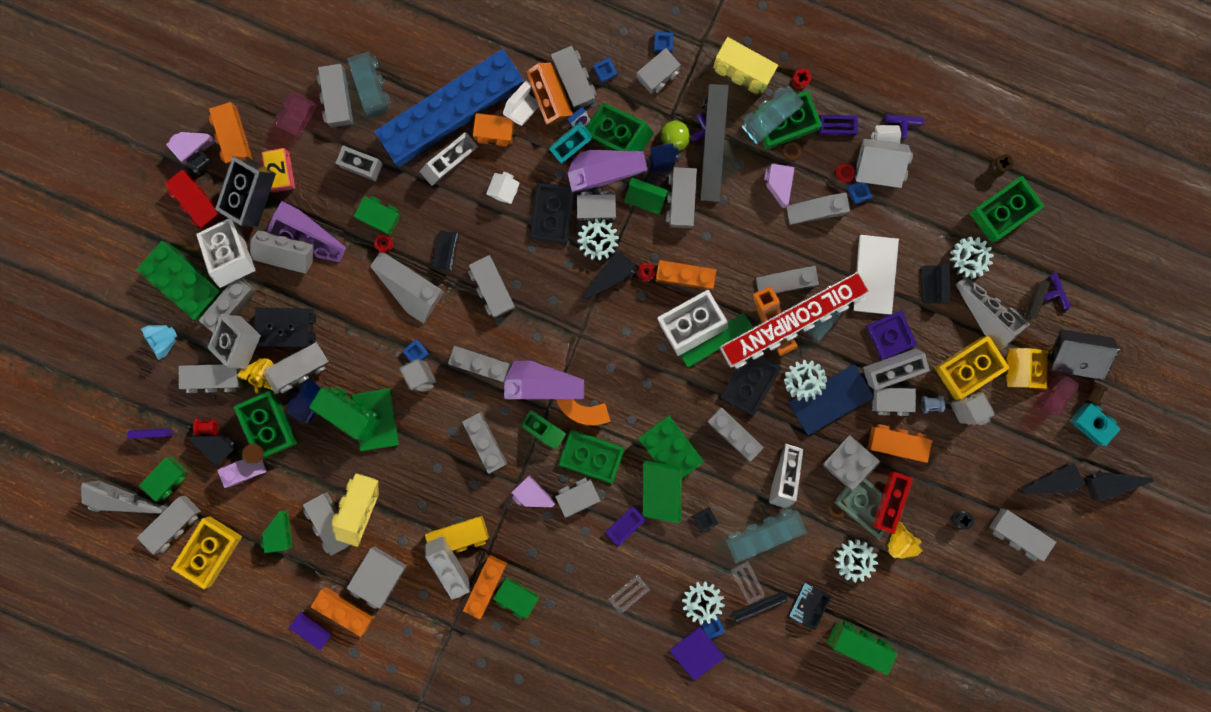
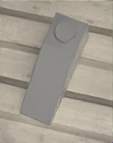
[419,132,478,186]
[786,193,850,225]
[756,266,819,294]
[769,444,803,509]

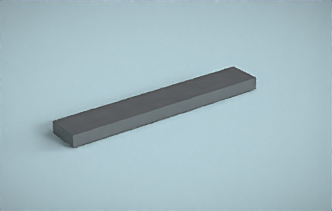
[700,84,728,202]

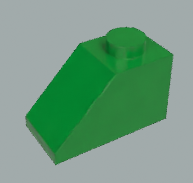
[520,410,566,449]
[260,510,293,553]

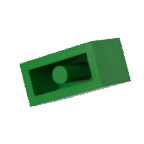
[354,196,401,236]
[139,456,189,502]
[493,577,540,619]

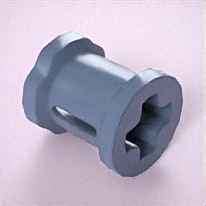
[921,396,945,414]

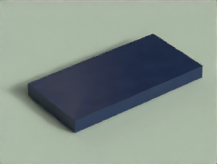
[788,364,874,435]

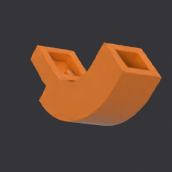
[753,286,797,356]
[556,399,611,425]

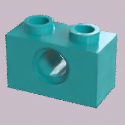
[549,121,592,164]
[1069,403,1121,446]

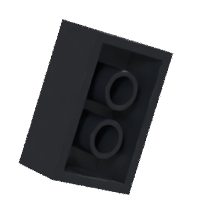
[215,156,276,227]

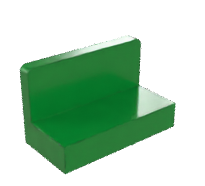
[624,178,668,214]

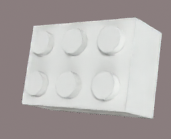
[196,218,256,287]
[658,290,728,356]

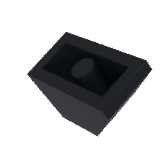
[189,436,239,467]

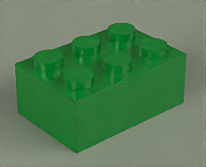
[752,90,822,151]
[969,176,1045,243]
[309,387,382,440]
[233,391,298,459]
[638,415,704,478]
[827,621,898,676]

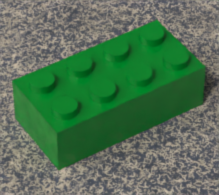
[136,241,224,321]

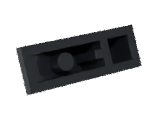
[582,250,636,300]
[1017,463,1085,494]
[1084,470,1154,502]

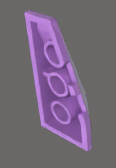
[568,150,647,192]
[267,202,346,262]
[504,361,584,399]

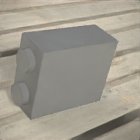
[855,139,913,188]
[346,546,407,609]

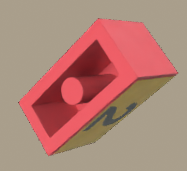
[260,148,295,193]

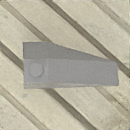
[370,252,445,324]
[956,277,1030,351]
[81,481,168,513]

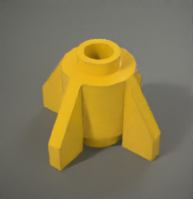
[237,358,274,394]
[887,522,923,559]

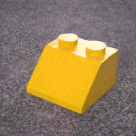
[1006,348,1048,389]

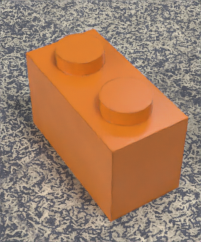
[473,113,515,147]

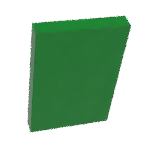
[352,388,399,451]
[558,429,625,484]
[643,461,682,524]

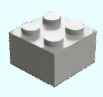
[208,314,261,369]
[824,435,880,492]

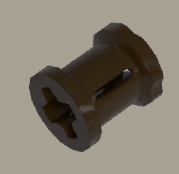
[991,154,1014,175]
[1084,382,1108,406]

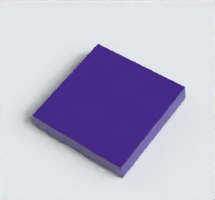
[866,310,917,361]
[670,626,725,681]

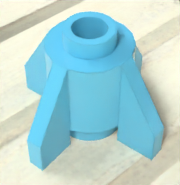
[141,325,178,360]

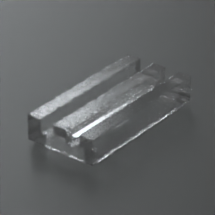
[731,561,766,605]
[608,574,650,614]

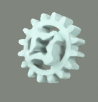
[578,219,619,261]
[950,236,994,279]
[784,360,827,401]
[834,539,878,582]
[682,581,724,624]

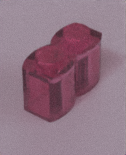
[275,92,316,139]
[1037,376,1079,415]

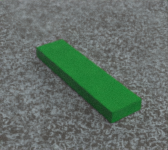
[680,313,753,368]

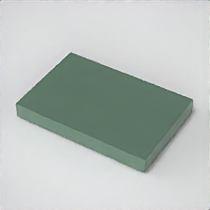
[834,479,886,539]

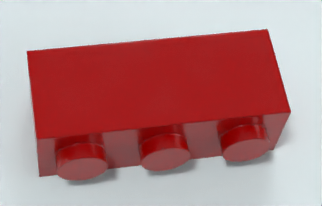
[165,169,224,230]
[872,471,913,534]

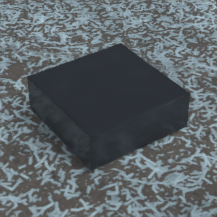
[692,507,718,533]

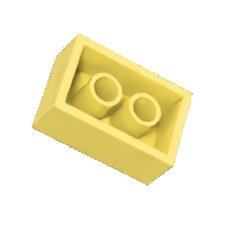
[713,37,778,95]
[332,473,379,547]

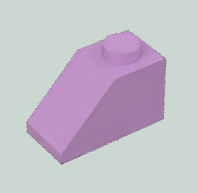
[166,132,216,165]
[764,164,795,208]
[218,460,267,488]
[512,475,556,507]

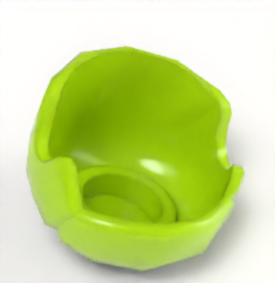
[660,120,690,152]

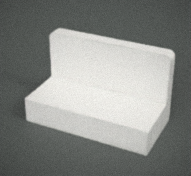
[503,80,539,126]

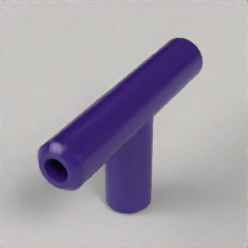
[690,113,706,142]
[885,114,924,139]
[1041,273,1071,310]

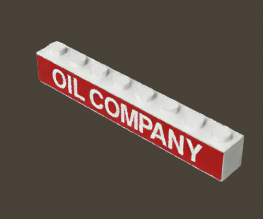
[719,272,869,369]

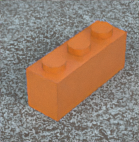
[526,63,573,125]
[208,102,253,166]
[655,260,717,291]
[867,424,933,463]
[463,555,507,619]
[311,587,375,637]

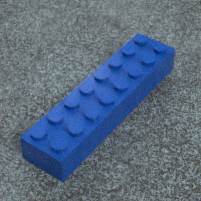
[374,49,524,168]

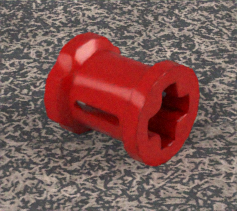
[791,68,811,90]
[193,419,218,436]

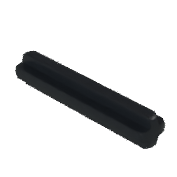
[732,592,787,622]

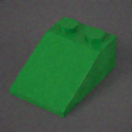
[586,102,654,151]

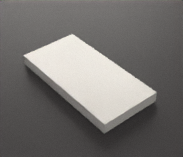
[852,235,899,315]

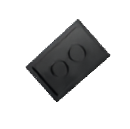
[530,182,575,244]
[720,356,782,417]

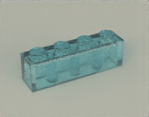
[725,508,807,563]

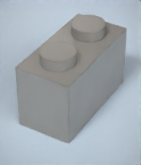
[636,48,681,94]
[336,146,382,181]
[577,191,616,221]
[872,388,916,416]
[555,478,600,518]

